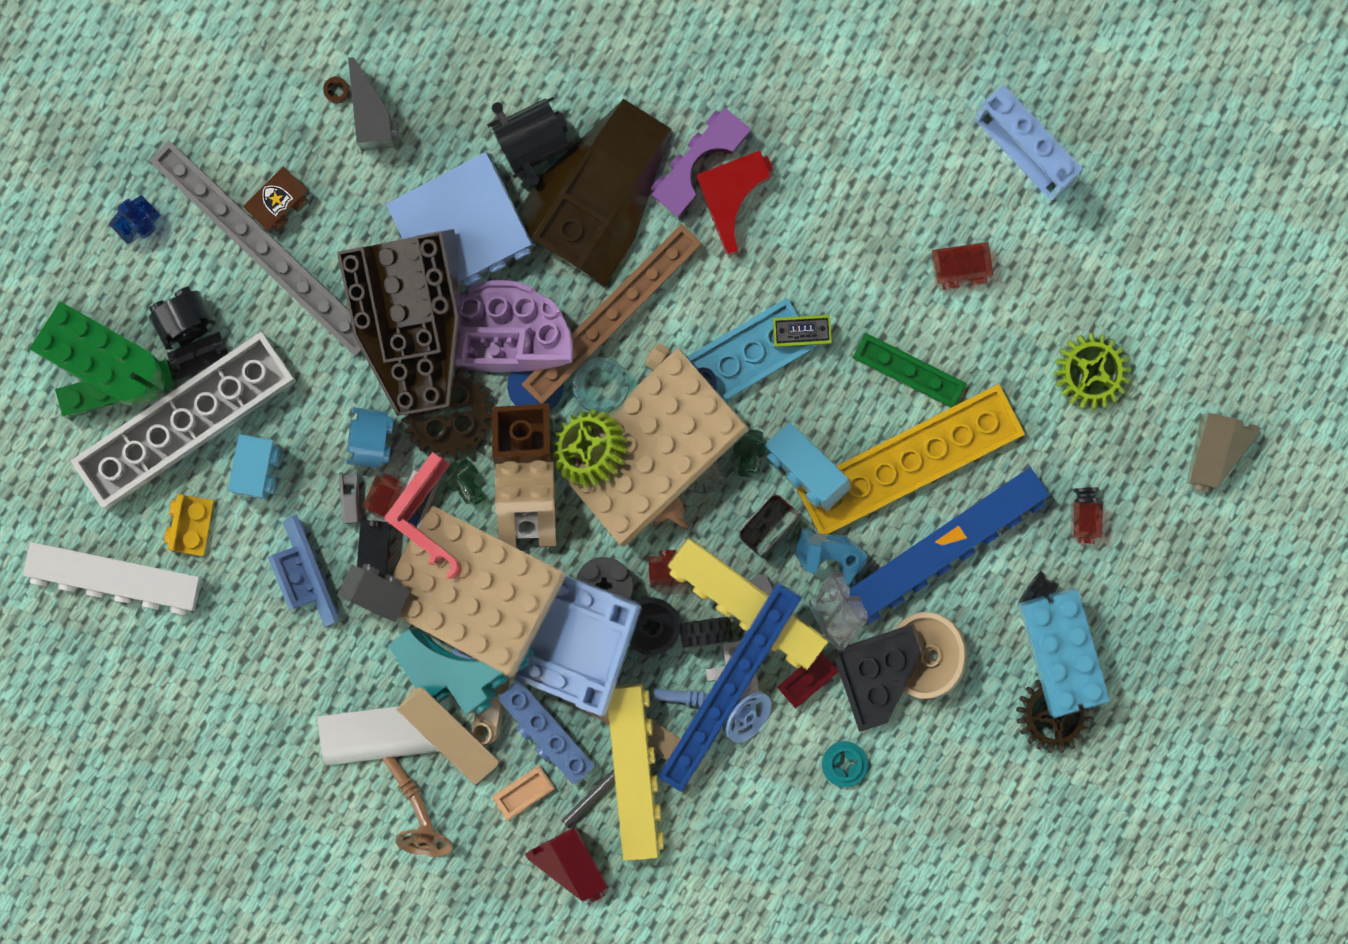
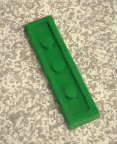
[852,333,967,408]

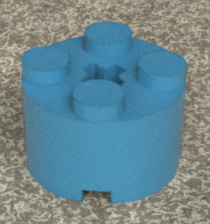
[346,407,393,468]

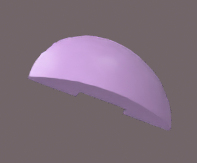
[455,280,573,372]

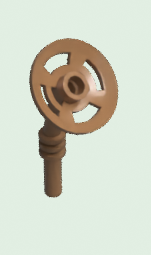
[382,757,453,857]

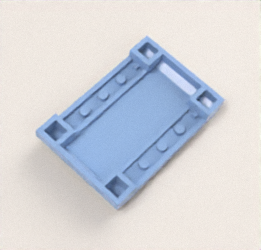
[452,575,641,716]

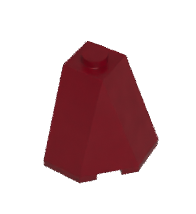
[525,826,608,903]

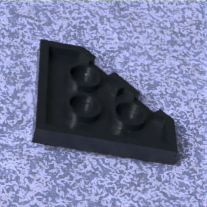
[832,623,923,732]

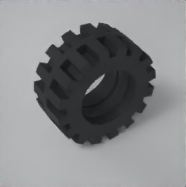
[680,617,733,647]

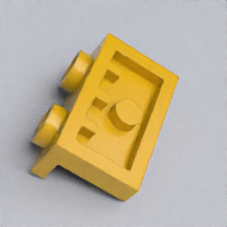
[164,494,215,557]

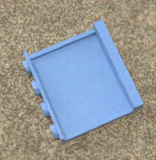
[386,152,536,286]

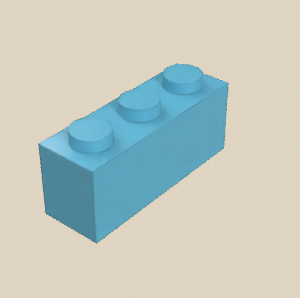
[765,422,851,511]

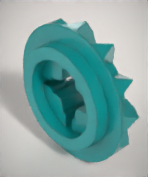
[822,741,868,787]

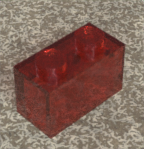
[930,242,994,291]

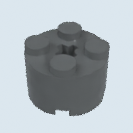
[576,557,633,600]

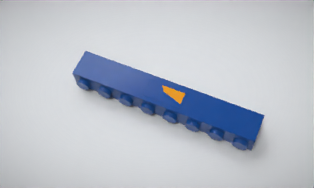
[840,467,1050,625]

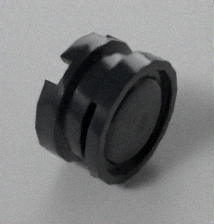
[1018,571,1059,603]

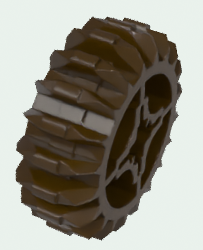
[1016,680,1094,753]

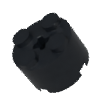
[149,286,216,350]
[629,598,680,655]

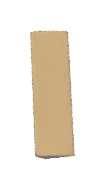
[397,688,499,785]

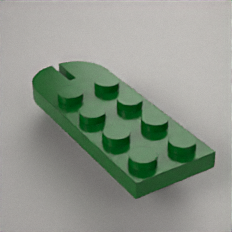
[29,301,164,405]

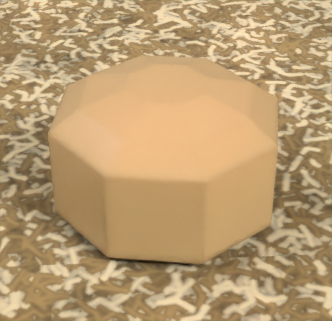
[646,343,670,371]

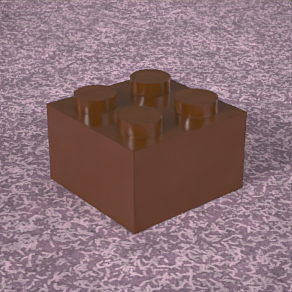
[492,403,553,468]

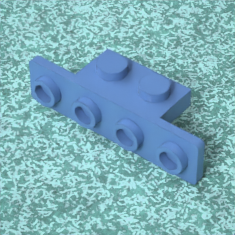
[268,515,339,627]
[498,681,594,784]

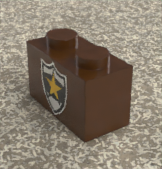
[243,166,310,233]

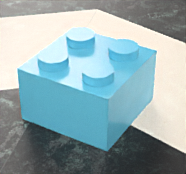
[228,434,282,500]

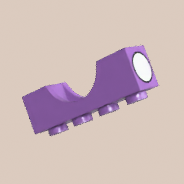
[651,108,751,220]

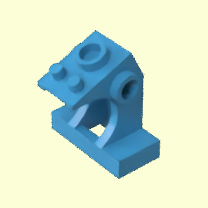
[795,527,867,590]

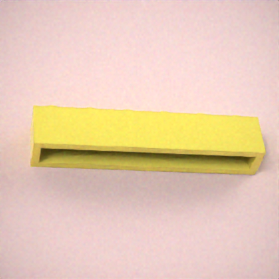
[668,536,828,669]
[608,683,664,861]

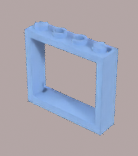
[974,84,1083,202]

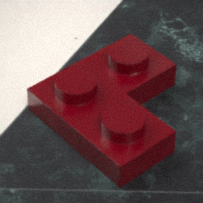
[777,651,839,709]

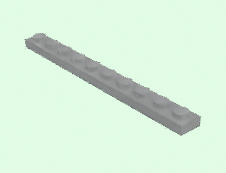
[149,140,362,357]

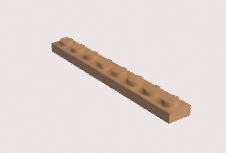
[521,224,702,404]

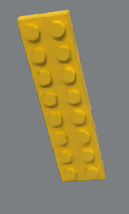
[796,384,1025,534]

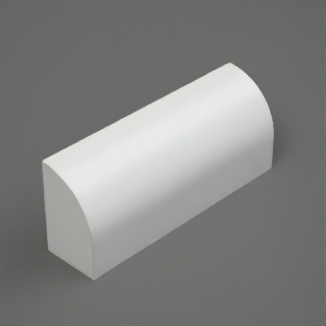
[317,706,438,766]

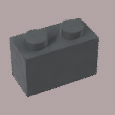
[337,564,410,623]

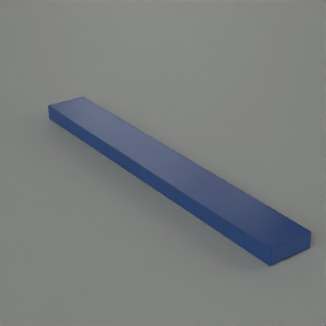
[657,582,802,792]

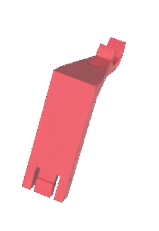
[383,452,460,579]

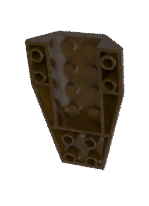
[517,98,672,288]

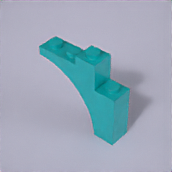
[388,628,535,715]

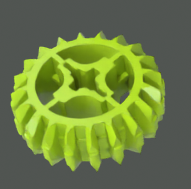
[1053,333,1131,410]
[552,409,628,487]

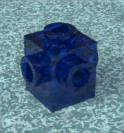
[109,195,161,245]

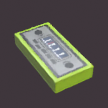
[773,315,832,347]

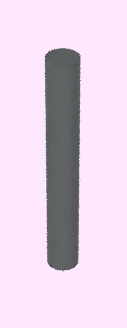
[561,769,615,828]

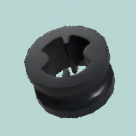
[1073,487,1100,503]

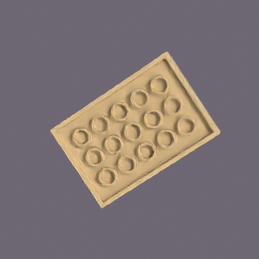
[554,348,749,547]
[391,504,567,678]

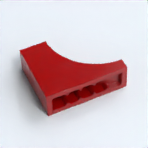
[696,150,773,257]

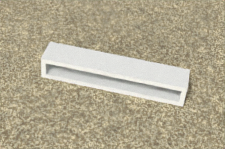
[23,542,202,616]

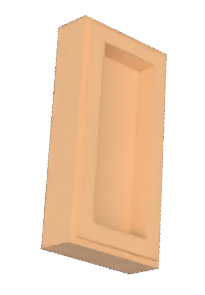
[492,765,555,821]

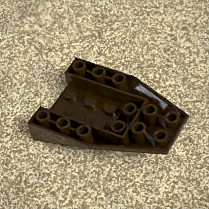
[337,229,460,416]

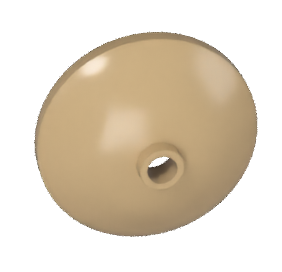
[895,612,967,699]

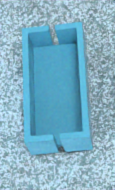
[1018,587,1110,717]

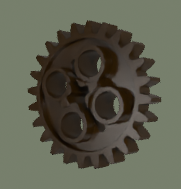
[401,369,493,459]

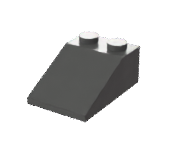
[348,57,400,151]

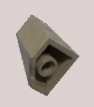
[1186,413,1260,493]

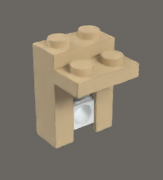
[495,460,557,548]

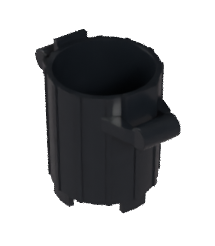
[487,97,576,187]

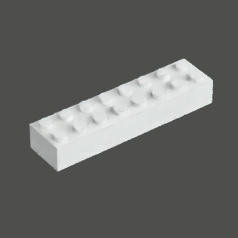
[70,332,297,510]

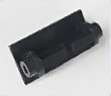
[166,332,228,380]

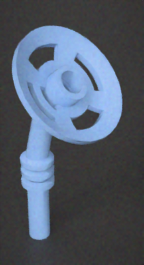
[653,688,771,743]

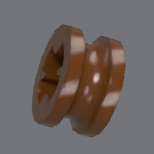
[323,76,349,104]

